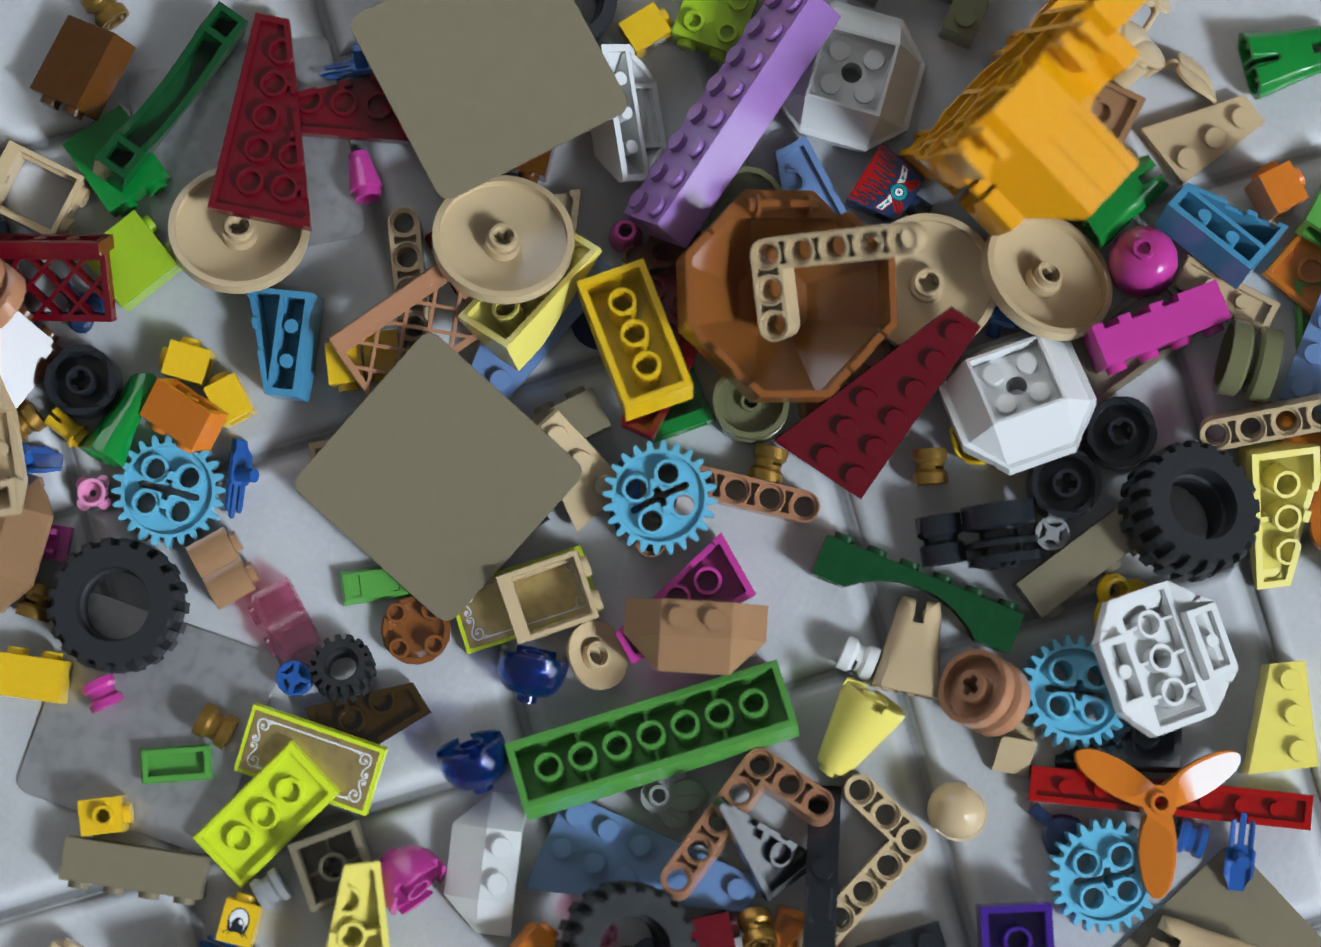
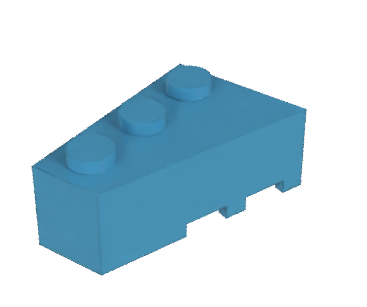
[1154,183,1289,289]
[247,288,324,403]

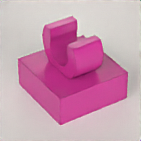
[42,524,74,563]

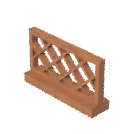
[326,263,478,396]

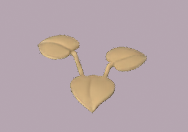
[1113,0,1217,105]

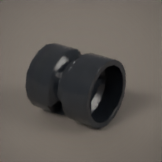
[915,512,967,568]

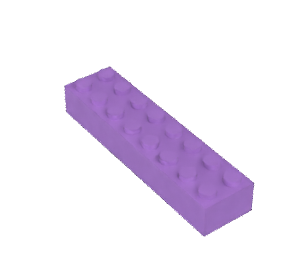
[623,0,841,248]

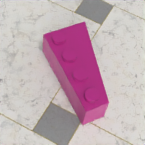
[1081,280,1232,376]
[615,533,756,665]

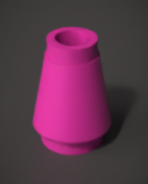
[348,150,384,204]
[608,220,643,253]

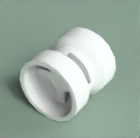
[835,636,882,681]

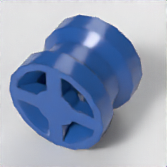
[276,661,314,696]
[1175,817,1210,859]

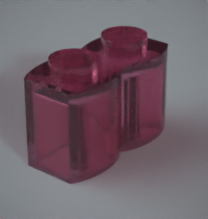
[247,577,322,660]

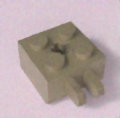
[288,819,374,913]

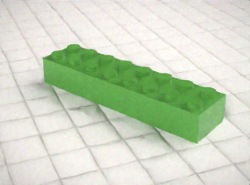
[504,659,800,821]

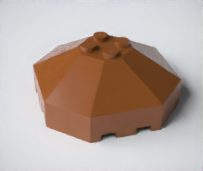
[676,190,898,403]

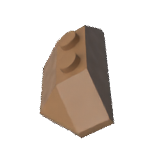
[0,473,54,613]
[624,598,768,675]

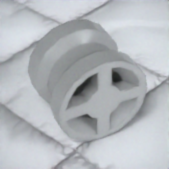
[1032,516,1070,552]
[249,867,292,912]

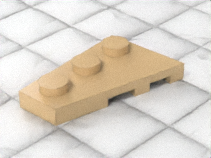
[1139,95,1265,186]
[538,408,628,532]

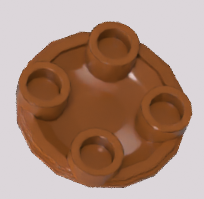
[381,595,451,665]

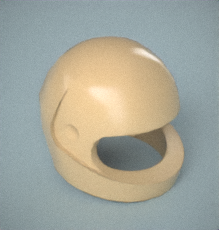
[927,781,988,842]

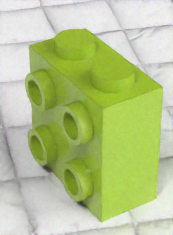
[671,0,759,63]
[86,210,182,312]

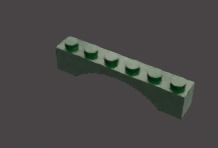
[93,1,248,193]
[810,532,1025,654]

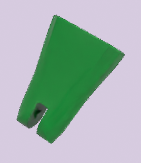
[1237,26,1321,100]
[1074,155,1170,250]
[78,372,157,468]

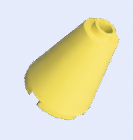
[817,677,906,779]

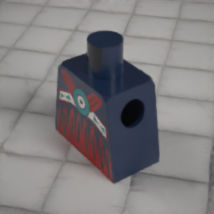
[845,143,934,223]

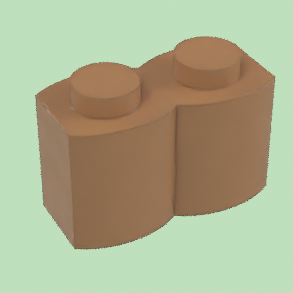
[185,527,261,610]

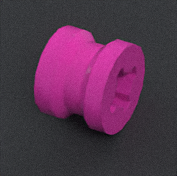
[80,673,124,714]

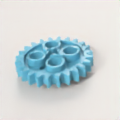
[111,435,226,548]
[602,440,718,556]
[1021,635,1123,751]
[1046,817,1153,934]

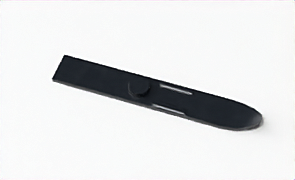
[803,785,841,947]

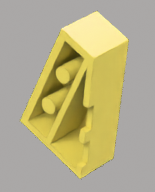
[1240,660,1319,774]

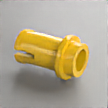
[44,407,90,450]

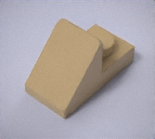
[991,715,1037,777]

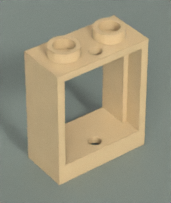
[0,140,91,234]
[496,550,604,645]

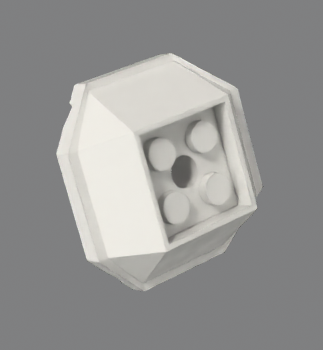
[781,1,926,154]
[938,330,1096,475]
[1092,580,1239,738]

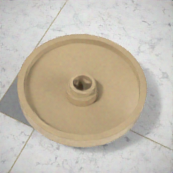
[168,168,310,294]
[432,175,574,304]
[874,213,996,346]
[981,219,1113,341]

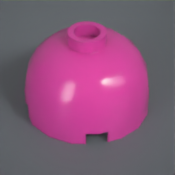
[1108,226,1178,298]
[380,845,447,915]

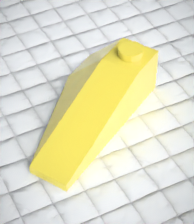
[457,233,602,371]
[1237,441,1321,590]
[326,860,390,947]

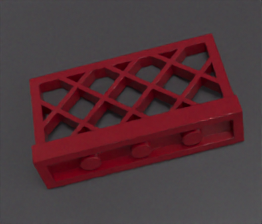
[0,233,117,322]

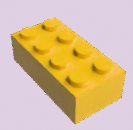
[576,259,693,422]

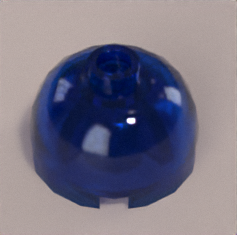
[497,644,569,704]
[436,730,509,794]

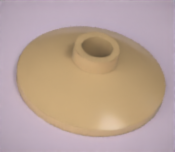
[567,620,629,690]

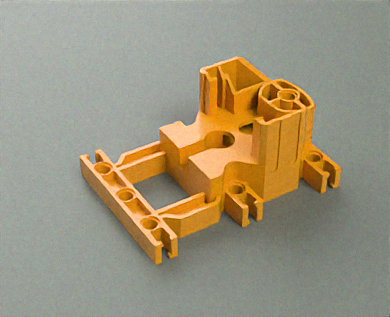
[896,0,1147,236]

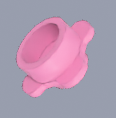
[75,475,112,511]

